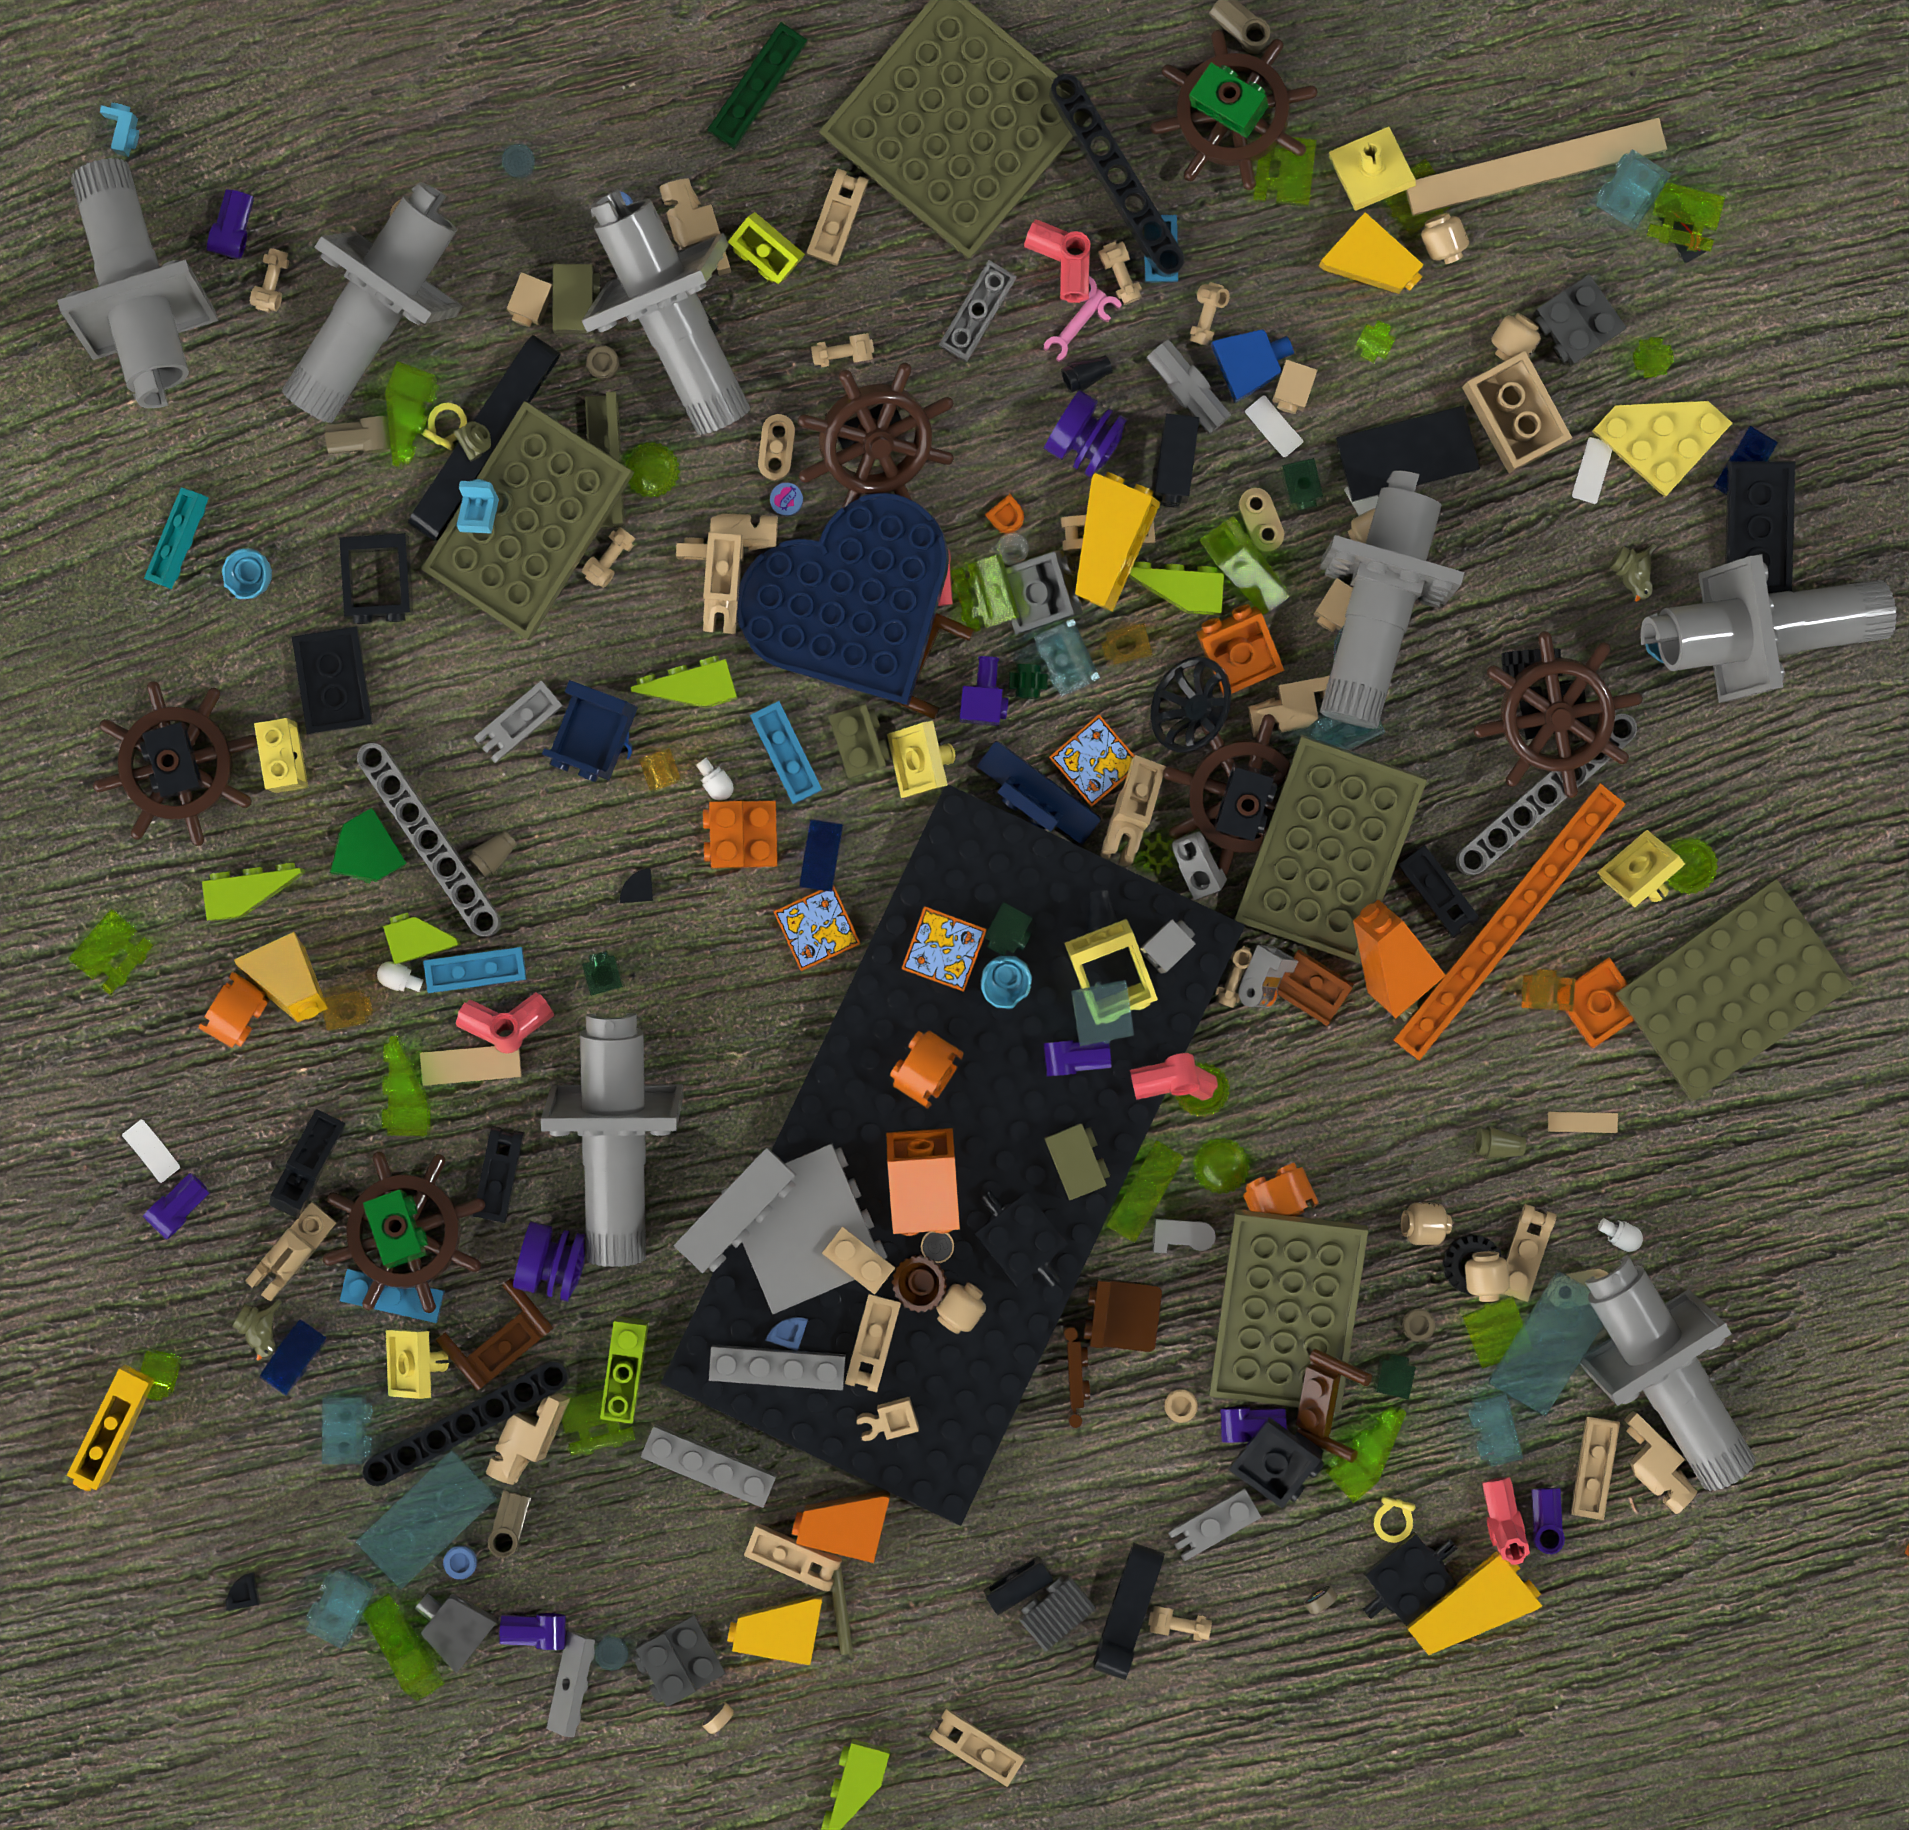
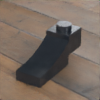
[269,1109,346,1219]

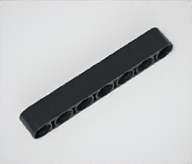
[1049,74,1184,277]
[408,335,561,542]
[363,1360,570,1487]

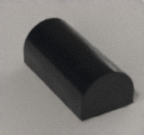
[984,1556,1054,1616]

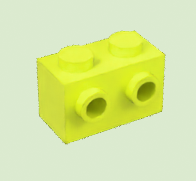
[728,212,805,285]

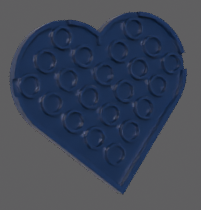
[737,493,949,706]

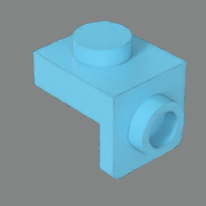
[100,103,139,157]
[457,479,499,534]

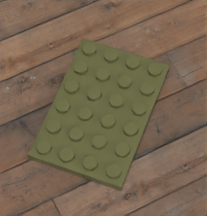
[421,401,635,640]
[1234,734,1427,963]
[1615,879,1853,1101]
[1209,1209,1368,1413]

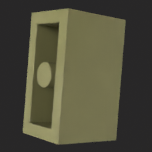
[552,264,601,335]
[1044,1123,1110,1200]

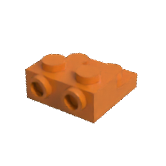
[1196,604,1285,696]
[703,801,778,869]

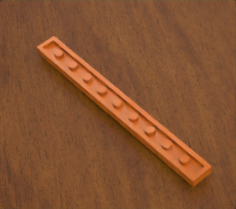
[1393,783,1626,1061]

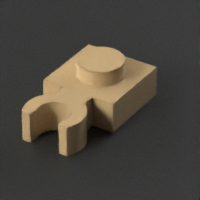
[856,1397,919,1441]

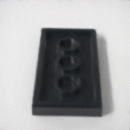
[1336,405,1480,502]
[1725,461,1796,594]

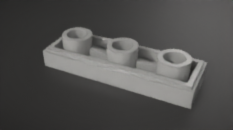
[939,260,1017,362]
[546,1631,595,1737]

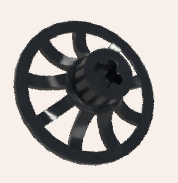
[1150,656,1231,753]

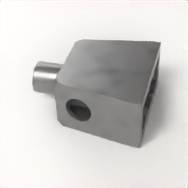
[415,1593,499,1673]

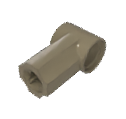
[1209,0,1270,54]
[325,416,393,454]
[488,1490,531,1558]

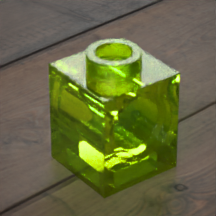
[140,1349,183,1401]

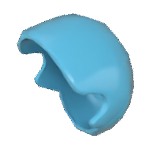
[222,548,272,599]
[981,956,1032,1009]

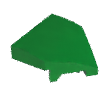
[329,808,407,884]

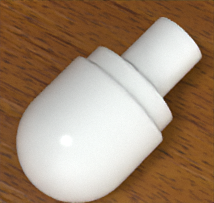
[696,758,734,801]
[377,961,424,992]
[1598,1218,1643,1252]

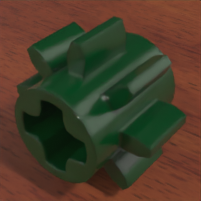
[1009,664,1048,699]

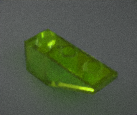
[385,361,440,471]
[1199,516,1291,615]
[382,1036,431,1136]
[1105,1140,1185,1243]
[1325,1406,1406,1504]
[361,1593,445,1702]

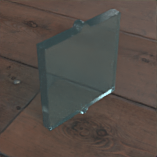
[1071,980,1134,1046]

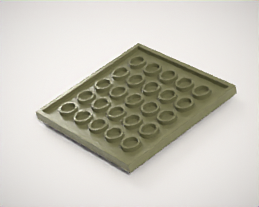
[819,0,1097,261]

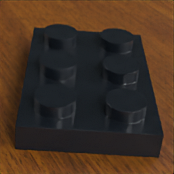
[292,626,373,735]

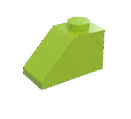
[383,913,461,964]

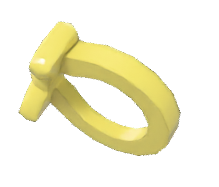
[422,403,467,450]
[1373,1496,1416,1543]

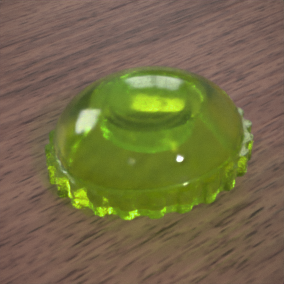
[625,442,680,498]
[1667,837,1718,895]
[1175,1063,1230,1117]
[1193,1138,1250,1194]

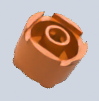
[198,972,270,1048]
[890,1030,963,1108]
[1243,1163,1320,1217]

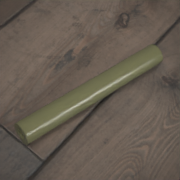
[831,1554,853,1655]

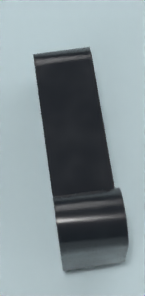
[1093,1542,1165,1680]

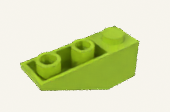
[1128,562,1224,616]
[631,656,738,708]
[202,863,305,921]
[600,1316,649,1424]
[821,1739,890,1830]

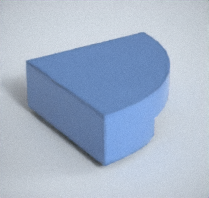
[766,1317,808,1351]

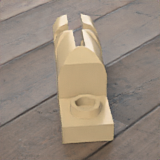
[659,178,731,276]
[676,513,778,562]
[703,532,742,634]
[1248,676,1330,737]
[1100,755,1166,866]
[245,1202,338,1301]
[486,1393,570,1485]
[1624,1411,1698,1514]

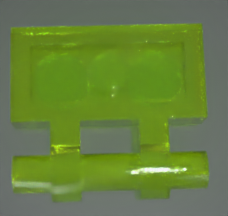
[1253,135,1317,207]
[1646,181,1725,252]
[951,554,1020,633]
[68,909,154,995]
[562,1389,635,1456]

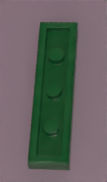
[707,22,808,150]

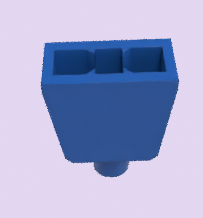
[1211,329,1294,403]

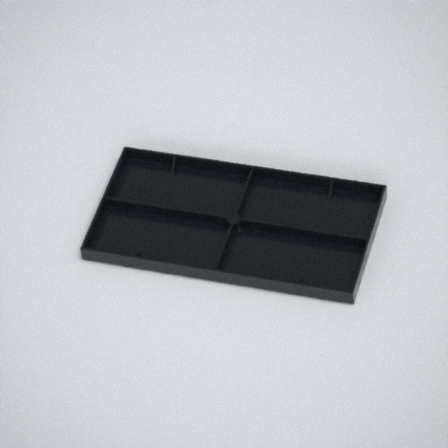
[661,784,1245,1526]

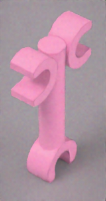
[1043,276,1122,362]

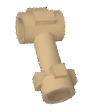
[1098,241,1142,305]
[250,248,290,313]
[1189,282,1230,346]
[811,333,874,367]
[582,527,636,588]
[1215,946,1253,1008]
[1148,1606,1212,1641]

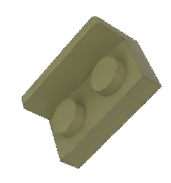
[828,703,890,779]

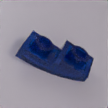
[1713,426,1778,495]
[799,819,844,892]
[260,1319,327,1396]

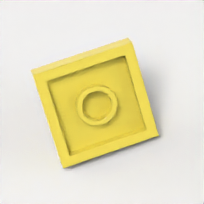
[1329,127,1416,211]
[887,721,955,798]
[1597,830,1685,907]
[386,1329,449,1399]

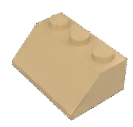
[1462,351,1572,474]

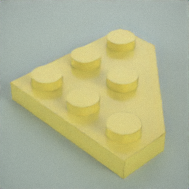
[1592,401,1732,497]

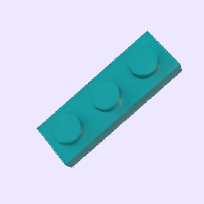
[144,487,209,589]

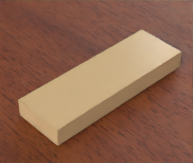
[420,1046,522,1086]
[1570,1416,1620,1520]

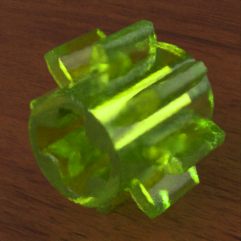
[1356,320,1396,363]
[1633,337,1674,378]
[1138,833,1175,875]

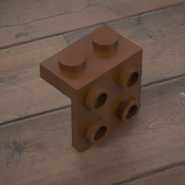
[1084,1279,1162,1352]

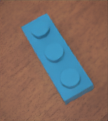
[750,701,822,805]
[423,947,527,993]
[340,1268,445,1323]

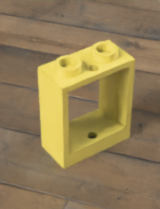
[254,718,309,793]
[1064,919,1158,1024]

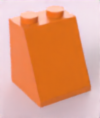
[1353,899,1446,1019]
[886,1128,960,1236]
[791,1490,890,1563]

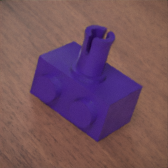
[960,656,1008,727]

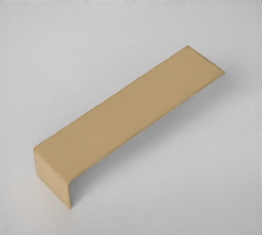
[1548,1112,1618,1133]

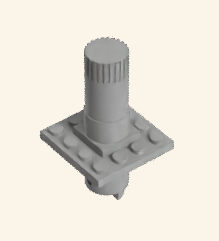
[57,158,218,408]
[282,182,463,423]
[582,189,750,435]
[1319,471,1465,729]
[1641,554,1897,703]
[541,1013,684,1267]
[1577,1255,1756,1491]

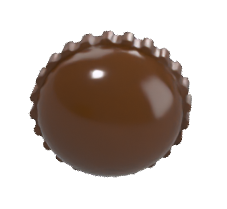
[892,1255,947,1313]

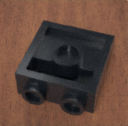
[1229,1417,1325,1508]

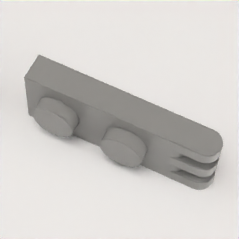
[474,681,563,763]
[1167,1488,1262,1561]

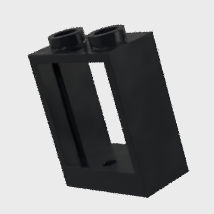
[1154,413,1199,508]
[339,533,414,624]

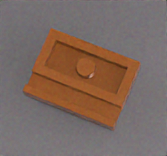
[1277,949,1354,1026]

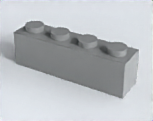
[1139,919,1195,974]
[673,1147,796,1274]
[709,1344,846,1390]
[641,1423,777,1508]

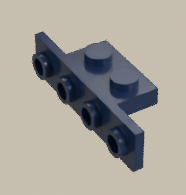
[976,741,1101,845]

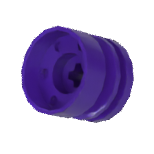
[1043,390,1127,478]
[513,1221,586,1302]

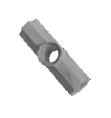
[1146,340,1231,434]

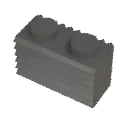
[1019,1576,1096,1651]

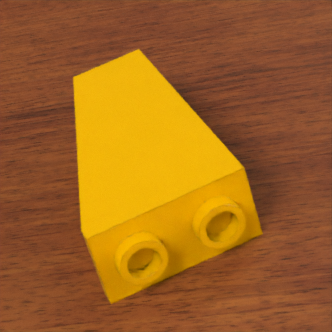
[1075,472,1161,612]
[66,1364,155,1491]
[1405,1551,1542,1655]

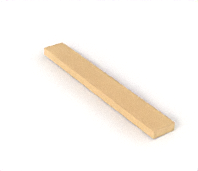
[1406,118,1667,216]

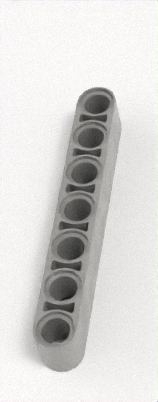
[1456,714,1637,876]
[357,743,501,937]

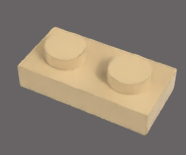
[822,1226,895,1295]

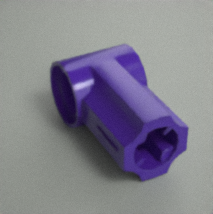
[207,189,254,259]
[1044,1039,1111,1076]
[143,1173,211,1240]
[1220,1407,1287,1443]
[1531,1488,1565,1554]
[499,1613,566,1650]

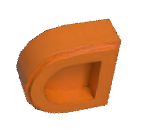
[985,494,1024,534]

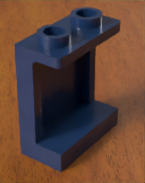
[542,680,638,782]

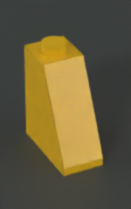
[1319,212,1424,294]
[234,932,328,1022]
[727,1595,823,1665]

